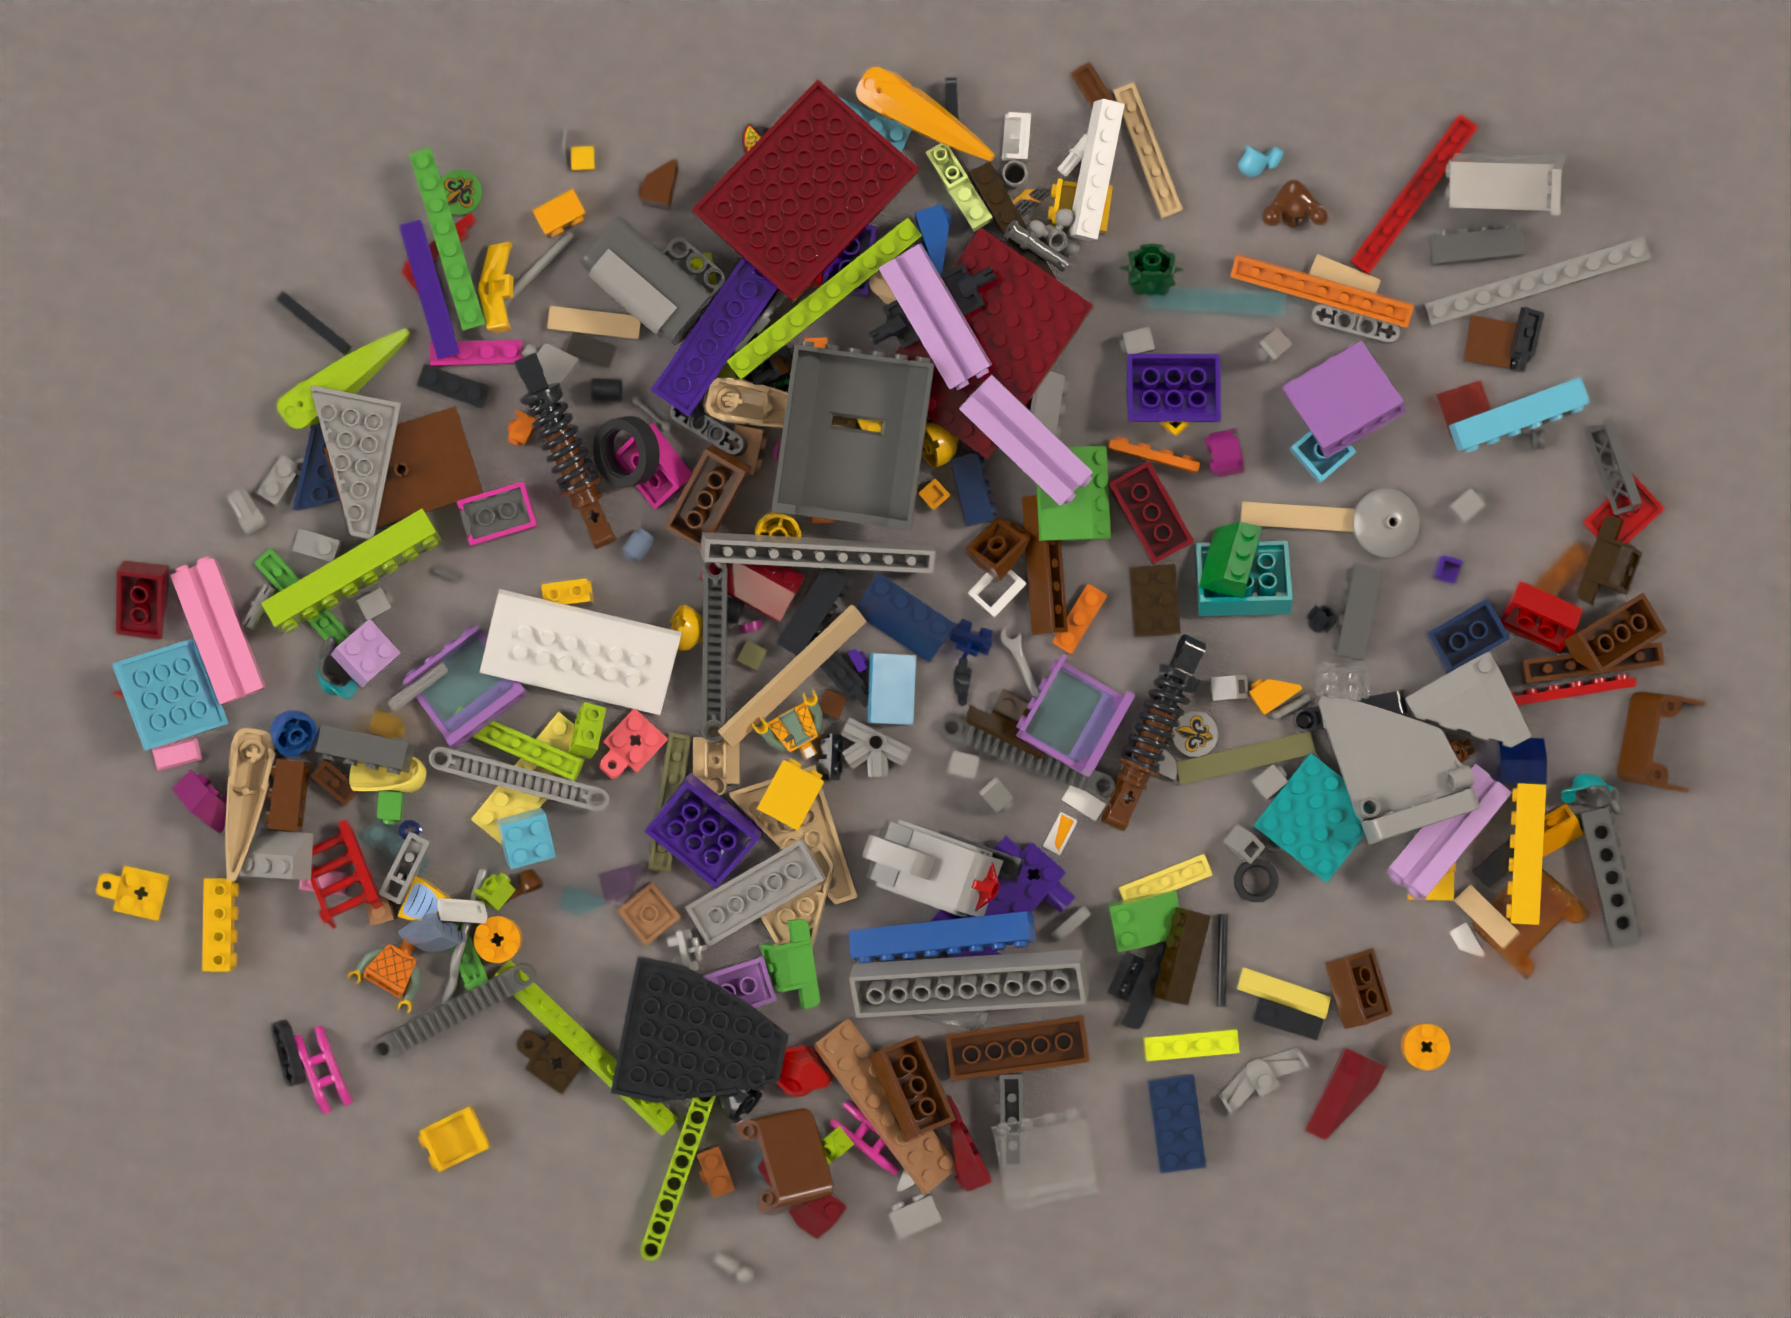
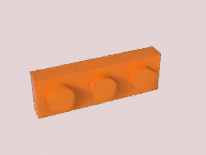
[1052,584,1108,654]

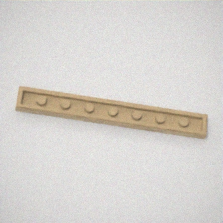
[718,604,867,748]

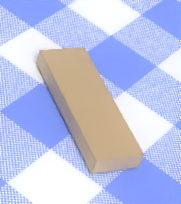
[1309,254,1381,293]
[1454,885,1520,950]

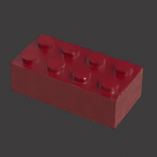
[1108,461,1195,566]

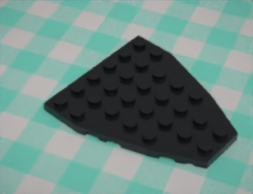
[610,956,789,1103]

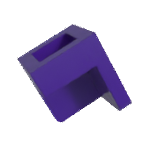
[1432,554,1464,585]

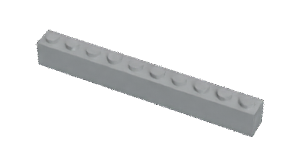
[700,532,935,573]

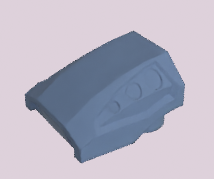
[398,913,466,952]

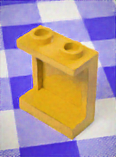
[1047,178,1113,234]
[541,578,594,607]
[757,758,824,831]
[418,1105,492,1173]

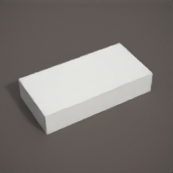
[437,898,488,923]

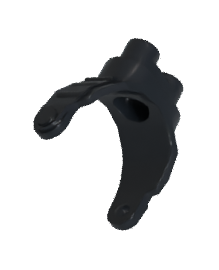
[953,658,972,706]

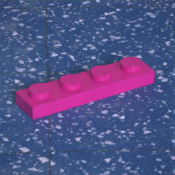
[430,340,523,366]

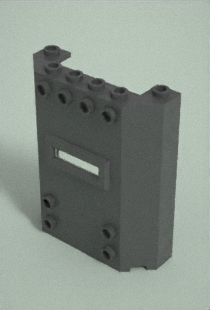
[772,340,935,531]

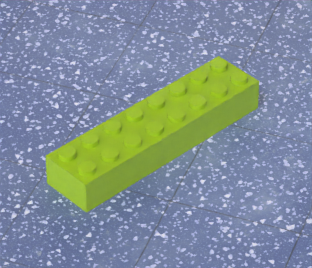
[261,509,442,634]

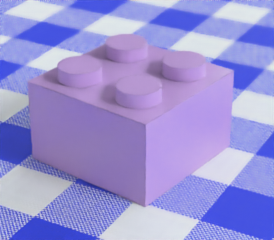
[331,619,401,689]

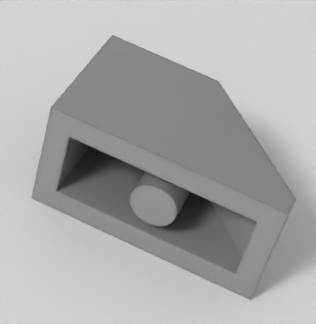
[292,529,343,562]
[978,777,1014,814]

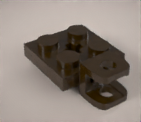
[516,1029,585,1095]

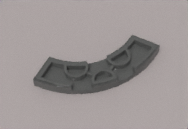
[729,289,785,359]

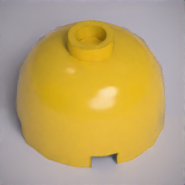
[922,421,959,468]
[755,512,801,537]
[669,604,703,651]

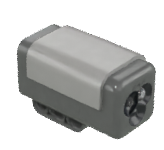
[580,217,726,345]

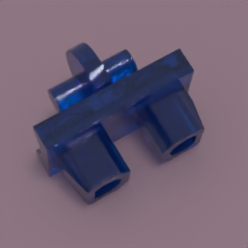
[949,619,993,658]

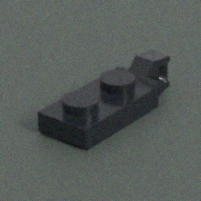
[1510,307,1544,373]
[820,651,868,708]

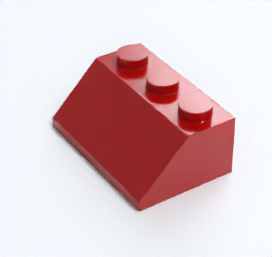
[1499,581,1583,654]

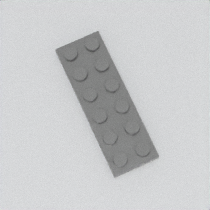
[685,838,826,947]

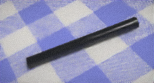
[1217,914,1228,1007]

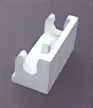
[1002,112,1031,163]

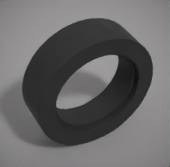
[593,416,660,488]

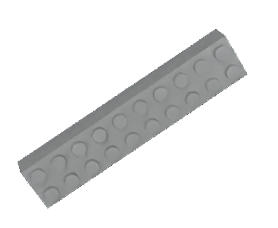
[849,949,1089,1018]

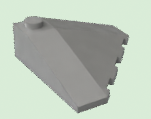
[1405,652,1532,748]

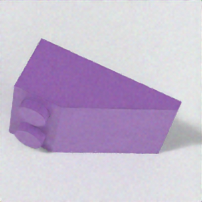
[702,956,777,1008]

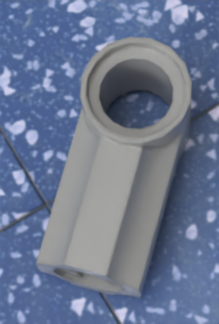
[227,487,268,536]

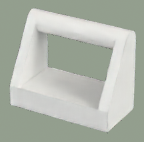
[968,570,1026,618]

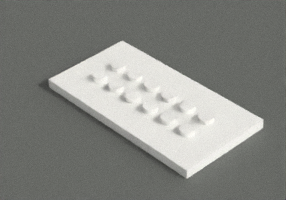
[479,589,681,715]

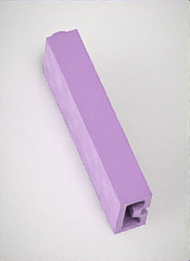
[879,244,992,391]
[959,374,1093,506]
[1387,764,1512,901]

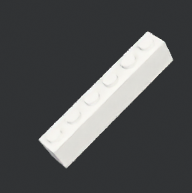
[1067,99,1125,242]

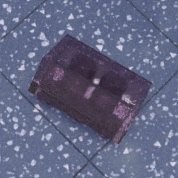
[598,861,648,904]

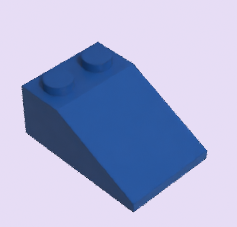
[915,204,952,276]

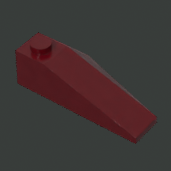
[1304,1047,1386,1141]
[757,1158,848,1240]

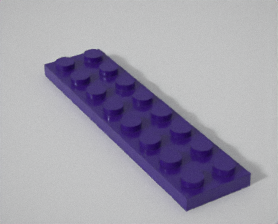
[651,257,778,417]

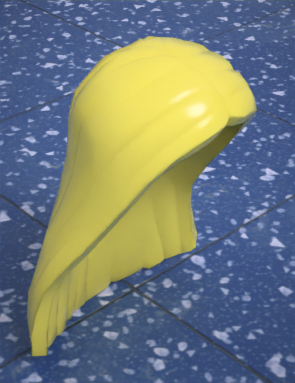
[349,757,426,793]

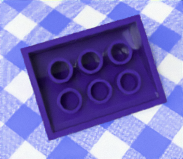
[1126,354,1221,422]
[644,773,762,888]

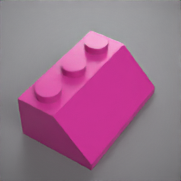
[615,423,692,510]

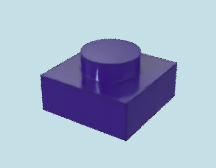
[848,648,869,673]

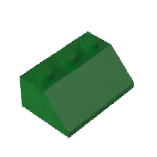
[1199,521,1262,598]

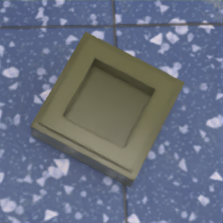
[737,640,768,671]

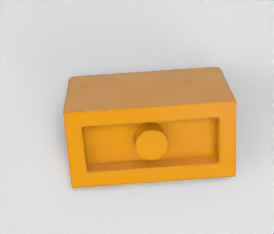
[1543,804,1583,857]

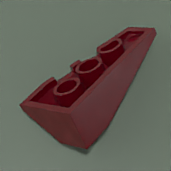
[947,1095,992,1192]

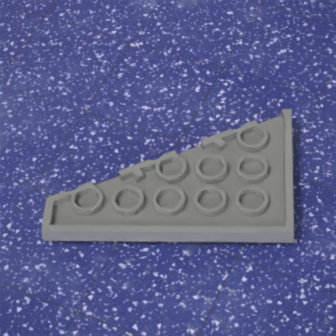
[311,385,402,539]

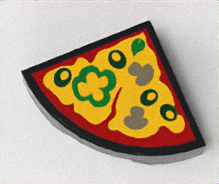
[742,123,761,153]

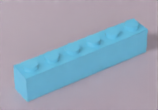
[1449,377,1590,454]

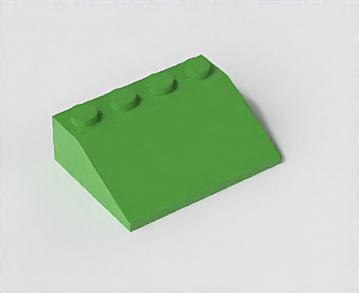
[1037,446,1111,541]

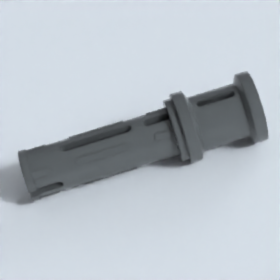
[1004,220,1070,272]

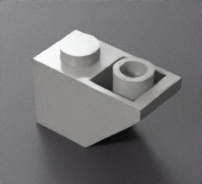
[1255,327,1293,365]

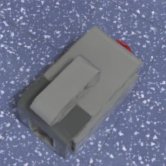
[862,819,1003,918]

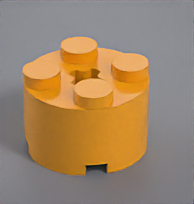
[474,916,523,963]
[1401,1023,1451,1071]

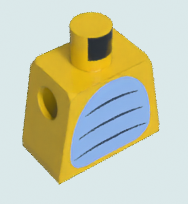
[397,876,454,922]

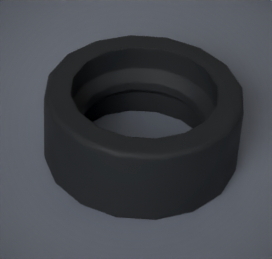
[1234,859,1279,903]

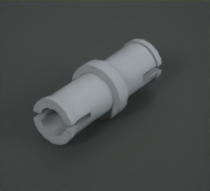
[241,584,277,631]

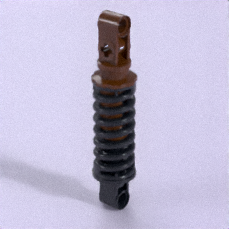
[514,352,617,550]
[1101,634,1206,832]

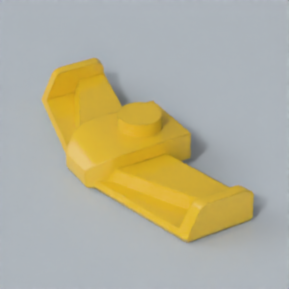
[478,241,514,333]

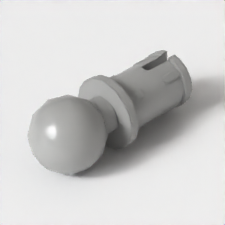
[712,1249,754,1284]

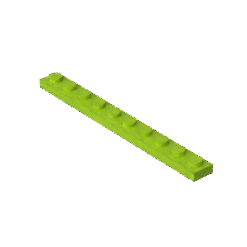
[727,218,922,380]
[494,960,678,1136]

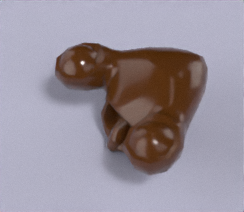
[1262,179,1329,228]

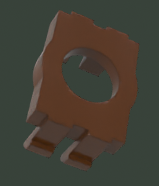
[1449,739,1475,763]

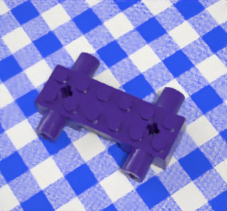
[930,835,1076,958]

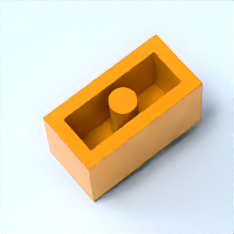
[532,189,587,238]

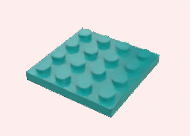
[1253,753,1372,883]

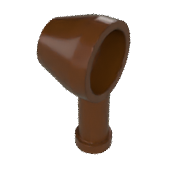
[505,869,544,903]

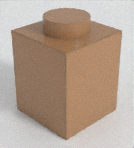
[365,898,397,926]

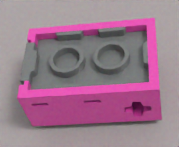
[457,481,539,547]

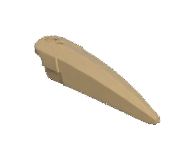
[703,378,857,428]
[225,727,275,881]

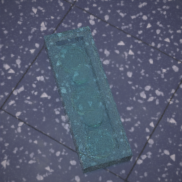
[362,818,431,877]

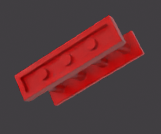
[310,819,384,929]

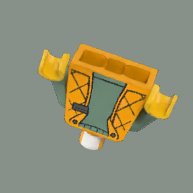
[752,689,823,760]

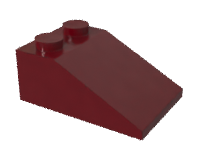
[116,560,169,639]

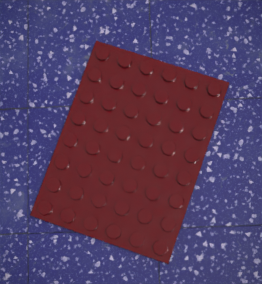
[692,79,920,303]
[892,227,1095,460]

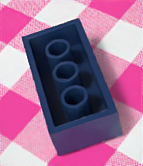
[1146,1073,1207,1174]

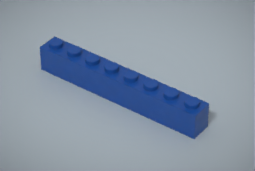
[849,911,1035,963]

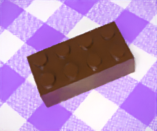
[664,444,752,549]
[869,1034,956,1142]

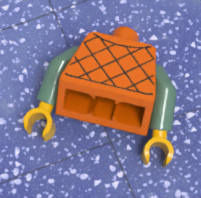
[348,940,420,1014]

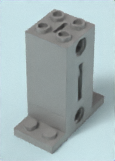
[1445,152,1568,216]

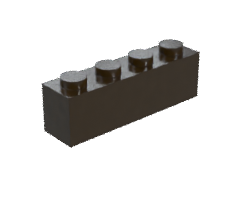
[1153,907,1211,1006]

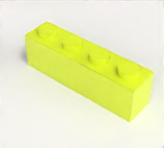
[1143,1028,1240,1061]

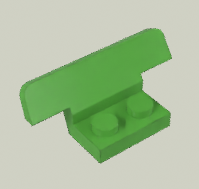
[761,919,820,1009]

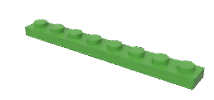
[409,147,486,331]

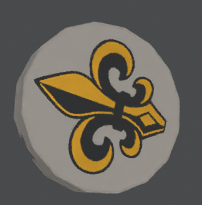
[1172,711,1218,757]

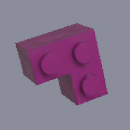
[172,769,227,834]

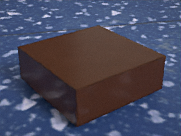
[819,689,847,719]

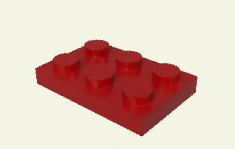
[1582,475,1665,544]

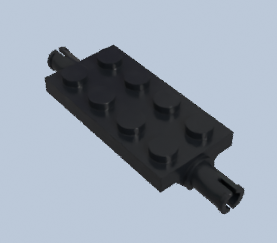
[868,263,997,349]

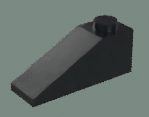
[1251,997,1324,1040]

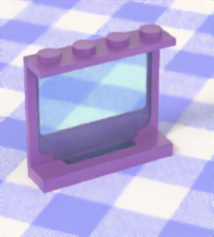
[403,625,529,750]
[1016,654,1135,778]

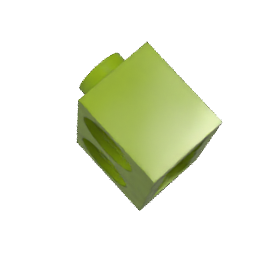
[568,702,606,759]

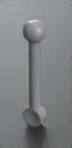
[632,396,671,431]

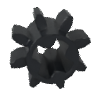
[1306,605,1336,634]

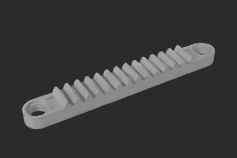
[429,747,610,811]

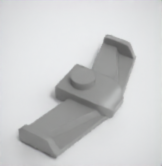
[1218,1047,1310,1115]

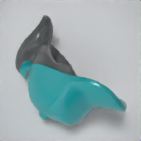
[317,636,357,699]
[1560,773,1623,816]

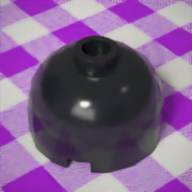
[719,1085,764,1123]

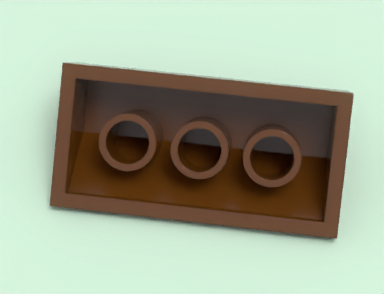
[1563,593,1667,675]

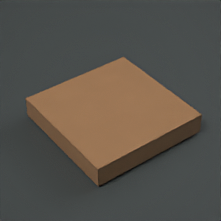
[617,881,682,946]

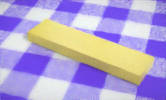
[1118,854,1213,900]
[1237,967,1331,1019]

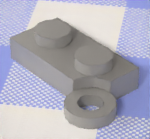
[257,455,304,506]

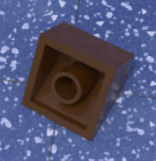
[637,159,680,211]

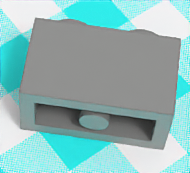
[888,1193,942,1240]

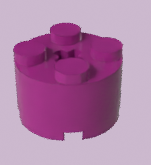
[1205,428,1246,478]

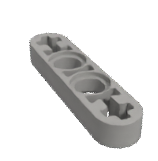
[1311,304,1400,344]

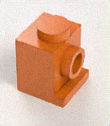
[507,409,537,447]

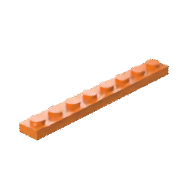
[1230,253,1414,328]

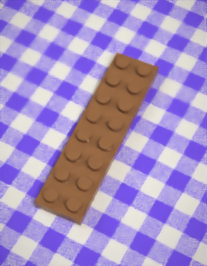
[812,1018,956,1195]

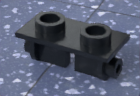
[818,734,844,780]

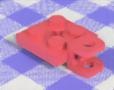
[599,709,668,780]

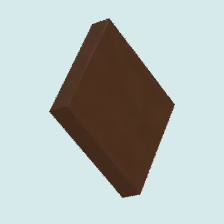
[1463,315,1517,369]

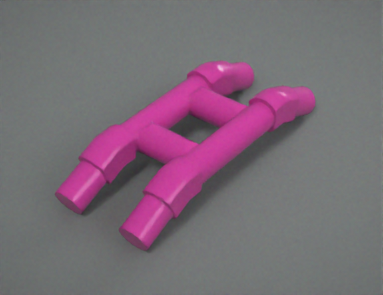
[294,1026,353,1114]
[829,1100,899,1175]

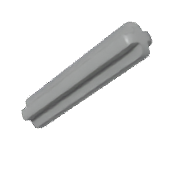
[388,662,449,711]

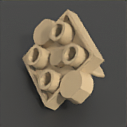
[693,726,740,795]

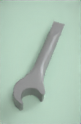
[1001,628,1044,703]

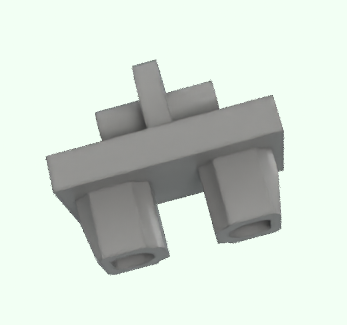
[667,929,707,971]

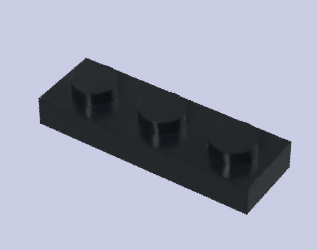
[417,364,490,409]

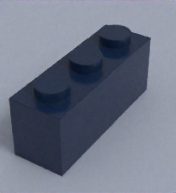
[950,452,997,528]

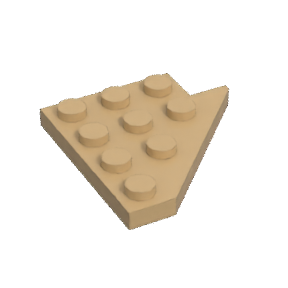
[761,843,835,950]

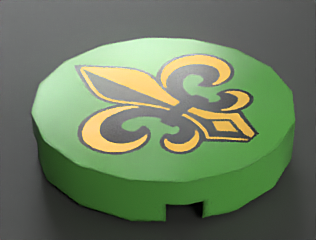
[441,169,483,216]

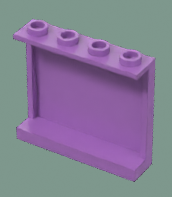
[1282,341,1406,459]

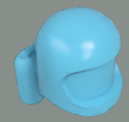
[1238,144,1285,177]

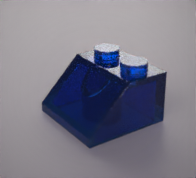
[1497,738,1547,784]

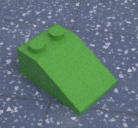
[1108,890,1179,952]

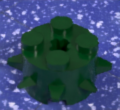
[1120,243,1183,296]

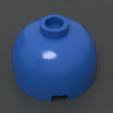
[270,710,318,757]

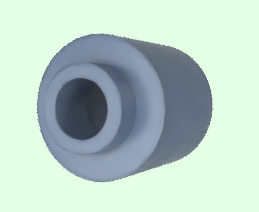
[622,528,655,563]

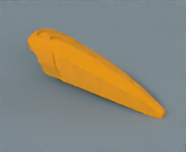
[856,67,995,162]

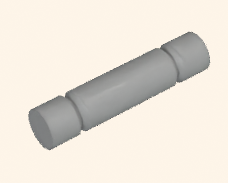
[1271,693,1312,721]

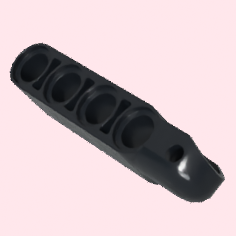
[1293,690,1408,732]

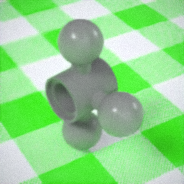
[1027,208,1080,256]

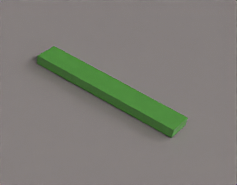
[254,547,351,647]

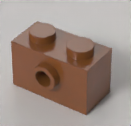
[697,1144,736,1198]

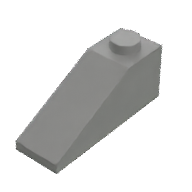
[378,831,431,904]

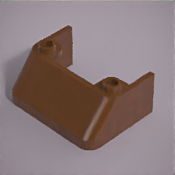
[1616,691,1706,793]

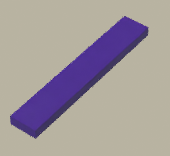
[399,219,460,359]

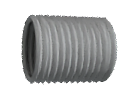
[1002,160,1028,189]

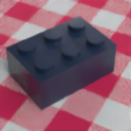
[1424,598,1511,674]

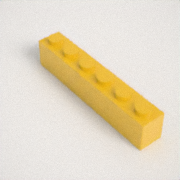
[1506,783,1546,925]

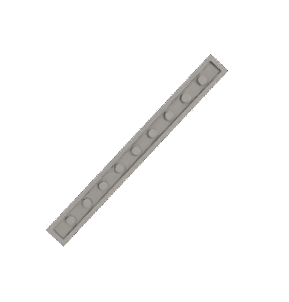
[1424,237,1651,327]

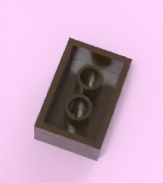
[1128,564,1181,638]

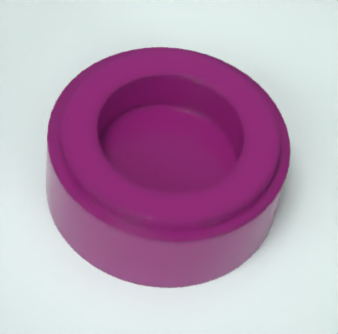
[739,619,763,634]

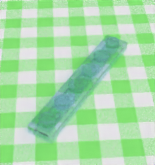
[1147,287,1287,317]

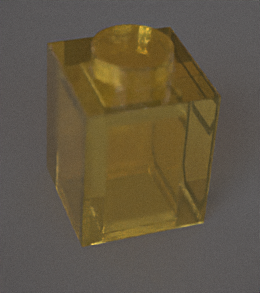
[368,709,406,740]

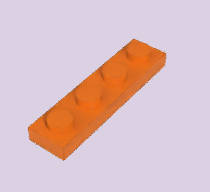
[1107,436,1200,474]

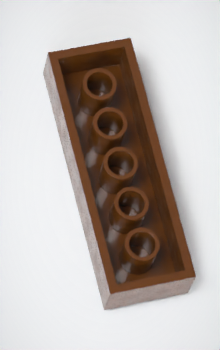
[945,1015,1090,1081]

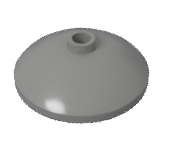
[1353,488,1420,558]

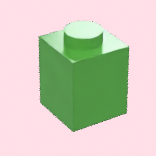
[377,791,405,825]

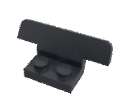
[1107,942,1166,1030]

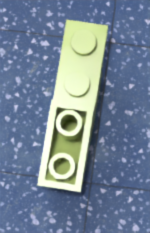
[926,143,993,232]

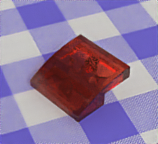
[1436,380,1491,438]

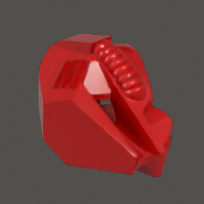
[776,1044,833,1097]

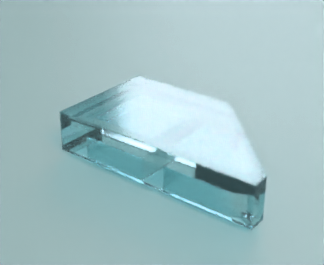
[558,886,607,915]

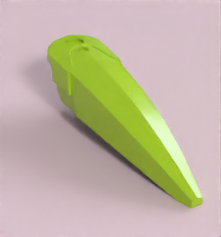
[277,328,411,430]

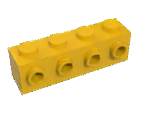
[202,878,239,972]

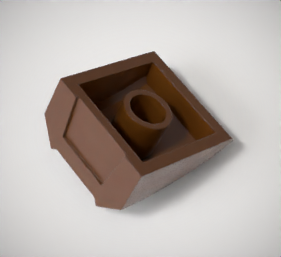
[965,517,1031,581]

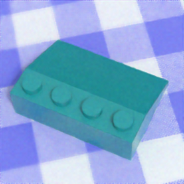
[1196,541,1293,616]

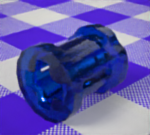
[399,820,422,840]

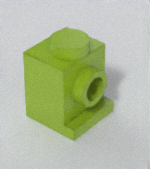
[473,872,515,911]
[821,1126,854,1165]

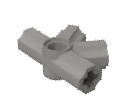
[841,717,912,777]

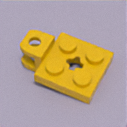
[96,865,170,921]

